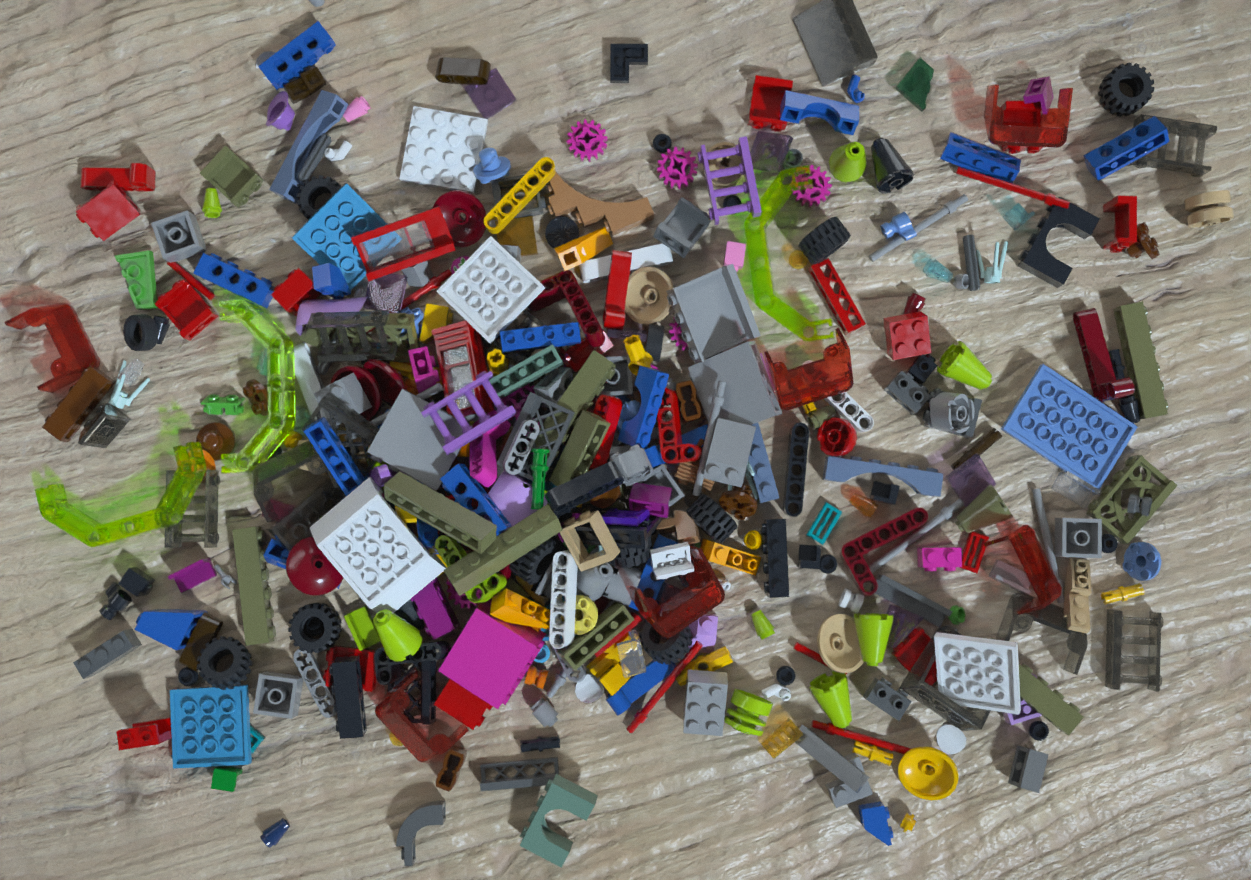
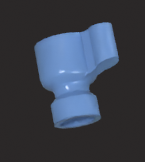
[880,212,917,241]

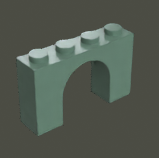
[519,774,598,868]

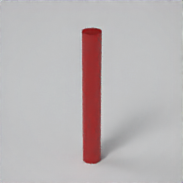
[167,262,215,300]
[793,642,847,674]

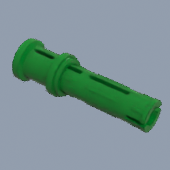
[530,449,550,510]

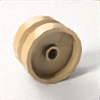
[703,142,743,189]
[1184,190,1234,228]

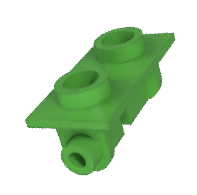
[201,394,245,415]

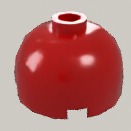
[817,417,857,456]

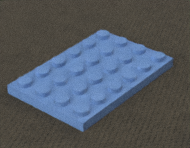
[1001,364,1138,491]

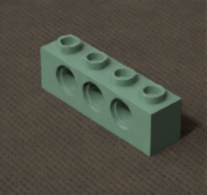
[489,345,563,399]

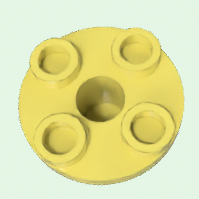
[561,595,598,635]

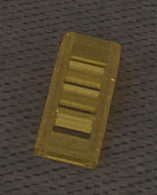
[760,718,803,758]

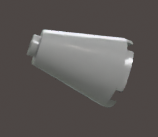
[576,562,613,601]

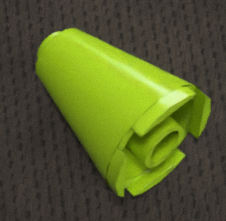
[829,142,867,182]
[936,341,992,390]
[373,609,422,661]
[854,613,893,666]
[809,671,852,728]

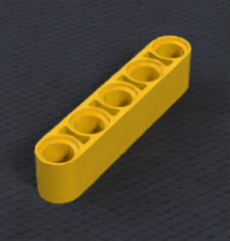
[484,157,556,234]

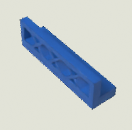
[940,132,1021,183]

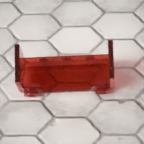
[984,85,1073,148]
[5,303,100,393]
[764,328,854,410]
[983,524,1062,615]
[626,546,725,638]
[375,668,469,763]

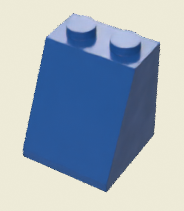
[134,609,208,651]

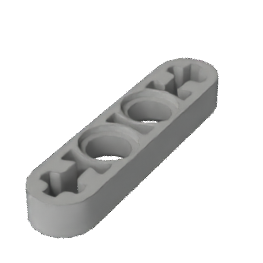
[293,649,337,718]

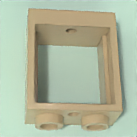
[560,510,620,572]

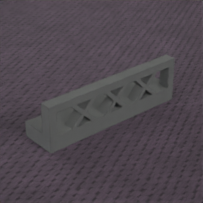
[870,574,953,627]
[795,724,870,793]
[480,757,559,791]

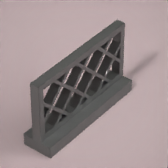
[497,392,575,481]

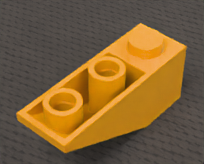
[554,227,613,271]
[697,539,761,576]
[490,588,550,630]

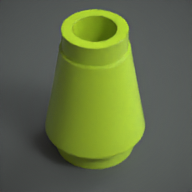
[202,188,222,218]
[751,610,775,640]

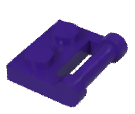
[601,508,650,527]

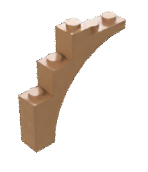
[542,165,654,236]

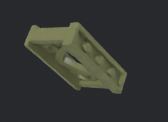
[334,311,420,363]
[1086,455,1178,544]

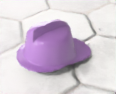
[266,91,295,131]

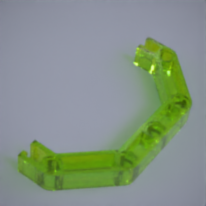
[744,165,835,342]
[219,299,295,474]
[35,442,207,547]

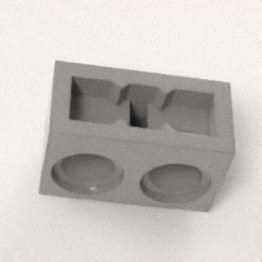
[533,366,574,408]

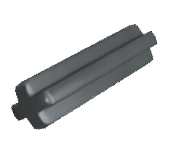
[298,134,332,182]
[963,235,980,291]

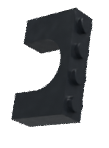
[1018,197,1100,288]

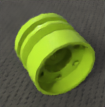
[724,689,773,736]

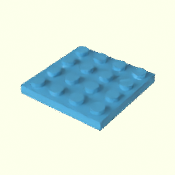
[291,183,402,290]
[170,685,252,769]

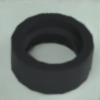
[123,314,158,351]
[646,324,665,362]

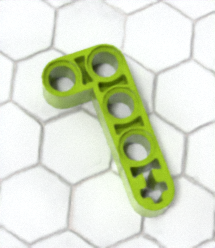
[435,535,507,603]

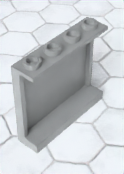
[666,264,761,363]
[688,341,782,425]
[367,389,470,491]

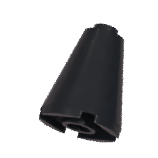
[871,138,914,193]

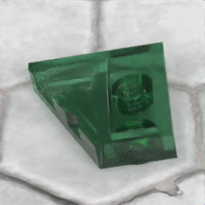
[895,57,934,112]

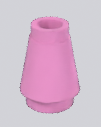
[343,96,371,122]

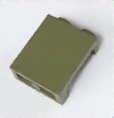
[200,145,264,208]

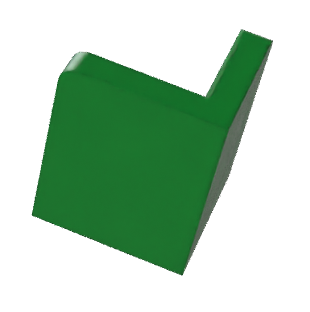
[211,766,243,792]

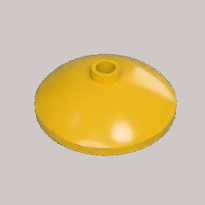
[898,747,959,800]

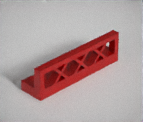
[808,258,866,336]

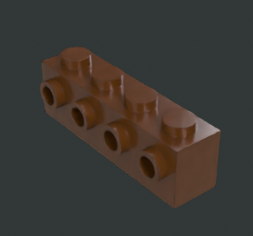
[42,366,115,442]

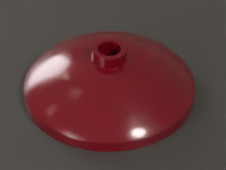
[433,190,486,247]
[364,359,407,407]
[330,365,382,422]
[286,536,344,596]

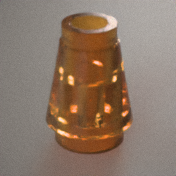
[849,493,879,518]

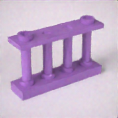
[697,136,762,225]
[421,371,516,456]

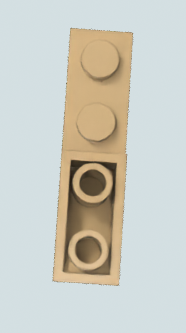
[1064,557,1092,634]

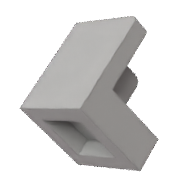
[402,261,434,287]

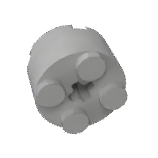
[929,392,975,433]
[610,445,654,487]
[603,566,642,605]

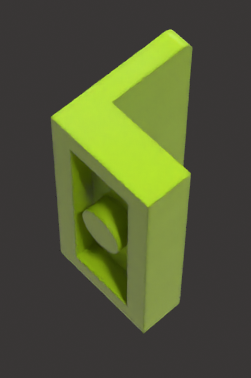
[344,606,380,651]

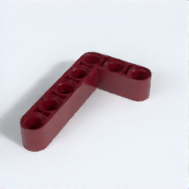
[527,270,605,347]
[1073,308,1134,402]
[840,507,928,596]

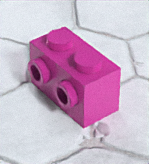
[408,346,440,394]
[917,547,962,571]

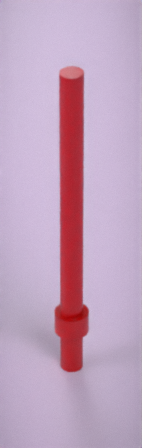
[956,167,1070,209]
[356,268,453,335]
[626,641,703,734]
[811,720,912,754]

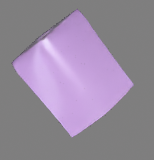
[295,297,367,336]
[484,471,547,526]

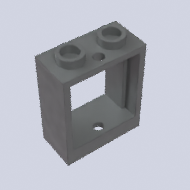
[491,175,546,219]

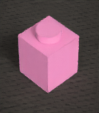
[723,241,746,272]

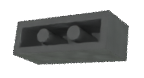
[73,629,142,679]

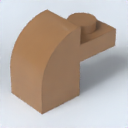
[657,510,700,544]

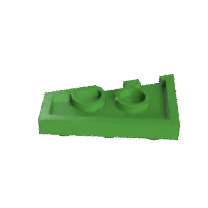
[115,251,158,310]

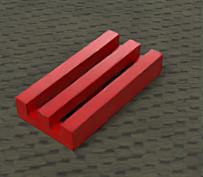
[959,532,989,574]

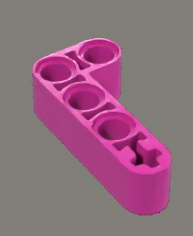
[469,410,510,487]

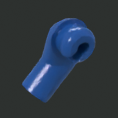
[847,75,865,103]

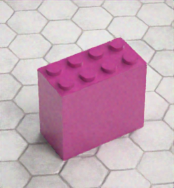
[438,599,546,709]

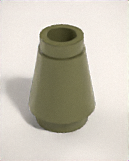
[806,405,836,429]

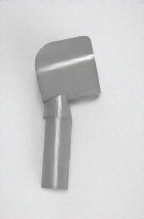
[214,564,237,589]

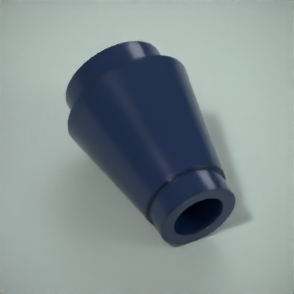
[260,818,290,848]

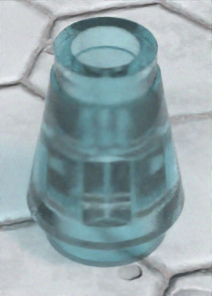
[923,259,953,283]

